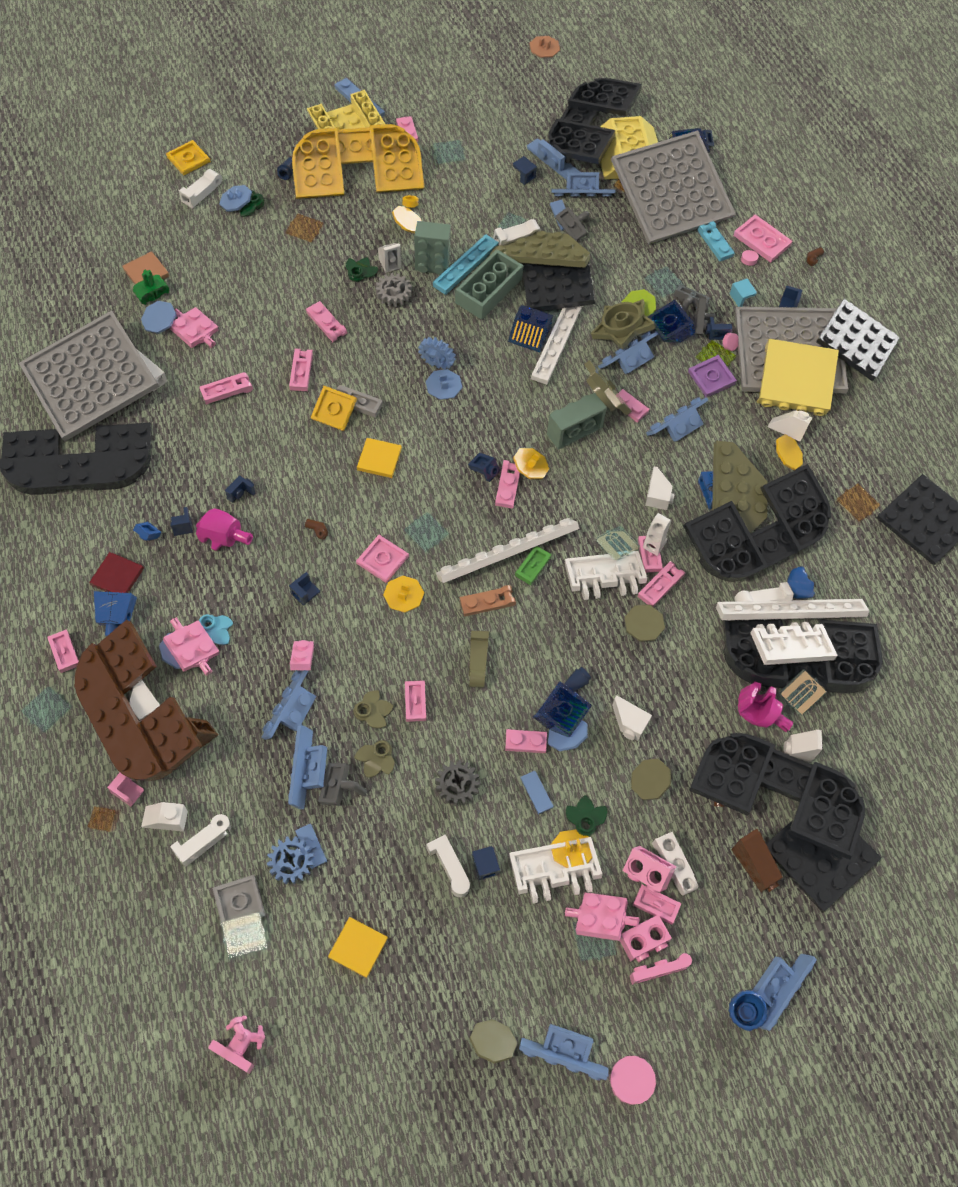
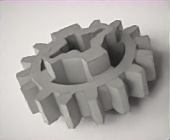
[375,273,412,307]

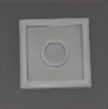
[213,874,266,931]

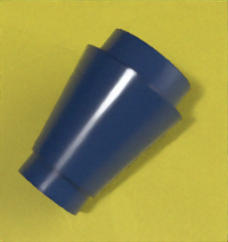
[277,157,293,180]
[562,667,591,695]

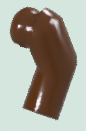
[305,518,328,540]

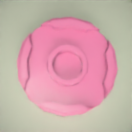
[610,1056,656,1105]

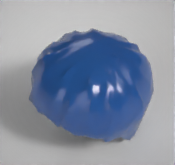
[787,566,815,599]
[728,990,768,1031]

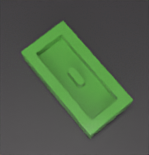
[515,546,552,585]

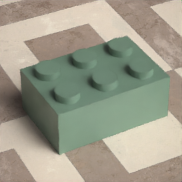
[414,221,451,274]
[547,393,607,450]

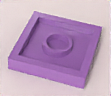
[688,355,737,397]

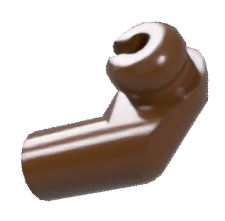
[806,247,824,266]

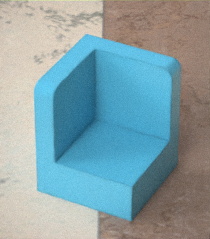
[730,279,757,307]

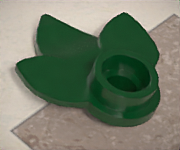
[240,190,264,217]
[345,257,378,282]
[566,795,607,836]

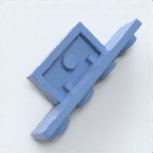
[527,139,580,180]
[551,172,616,196]
[598,331,658,374]
[646,397,708,442]
[261,670,316,740]
[288,725,327,809]
[752,954,816,1031]
[519,1024,608,1080]

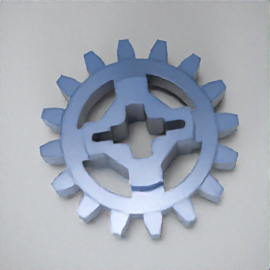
[418,337,456,370]
[267,836,314,884]

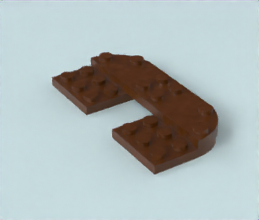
[74,620,202,781]

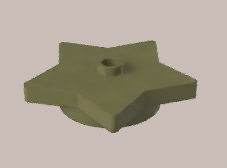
[591,299,656,350]
[584,360,632,416]

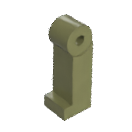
[469,630,489,688]

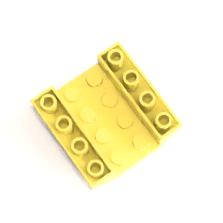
[307,90,385,130]
[600,116,658,180]

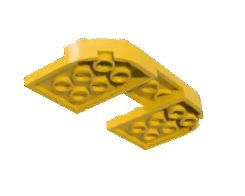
[292,124,424,199]

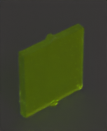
[695,340,736,367]

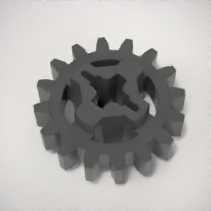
[435,760,480,806]

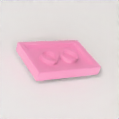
[733,215,793,263]

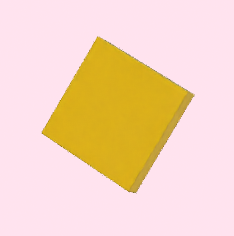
[166,140,211,176]
[311,386,357,431]
[357,438,402,478]
[328,917,388,978]

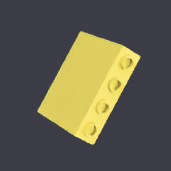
[757,339,839,416]

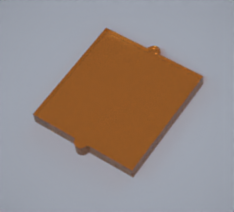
[286,214,323,242]
[836,484,880,521]

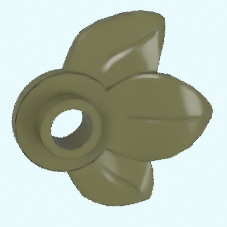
[353,690,394,728]
[354,740,395,778]

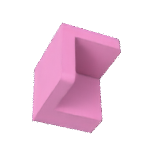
[107,773,144,807]

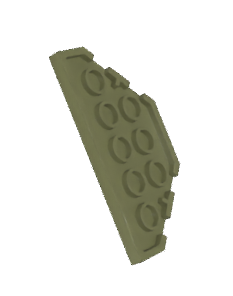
[490,231,590,268]
[712,440,768,533]

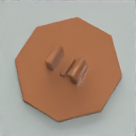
[529,36,560,58]

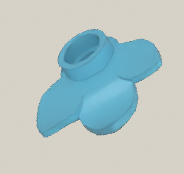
[199,614,233,645]

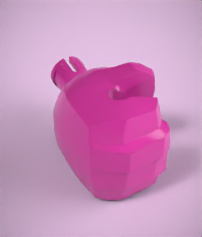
[196,508,253,551]
[738,682,793,732]

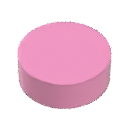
[741,250,759,266]
[723,333,738,351]

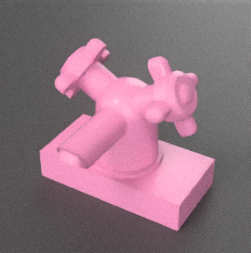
[208,1015,265,1074]

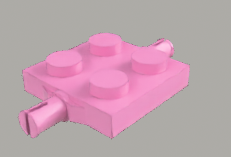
[169,307,218,348]
[163,617,219,676]
[565,892,639,941]

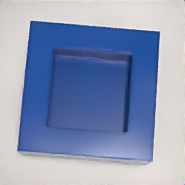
[133,522,162,541]

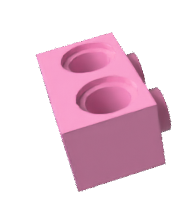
[623,846,676,893]
[620,914,672,962]

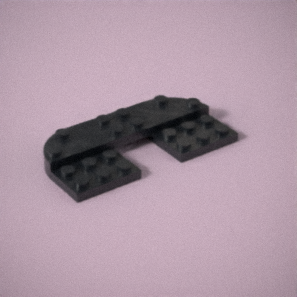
[549,78,642,164]
[0,422,152,495]
[683,464,831,581]
[723,619,883,693]
[689,733,865,860]

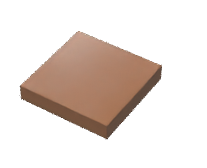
[122,251,169,284]

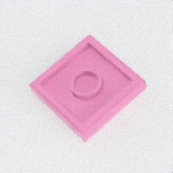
[356,535,409,583]

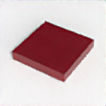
[89,552,144,593]

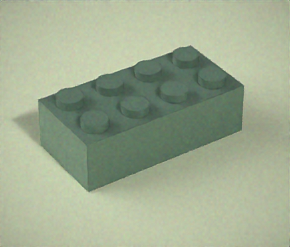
[455,249,523,320]

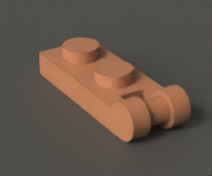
[460,585,516,617]

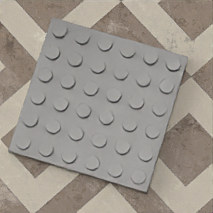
[611,131,735,245]
[735,307,848,393]
[19,310,160,441]

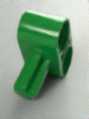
[132,269,170,305]

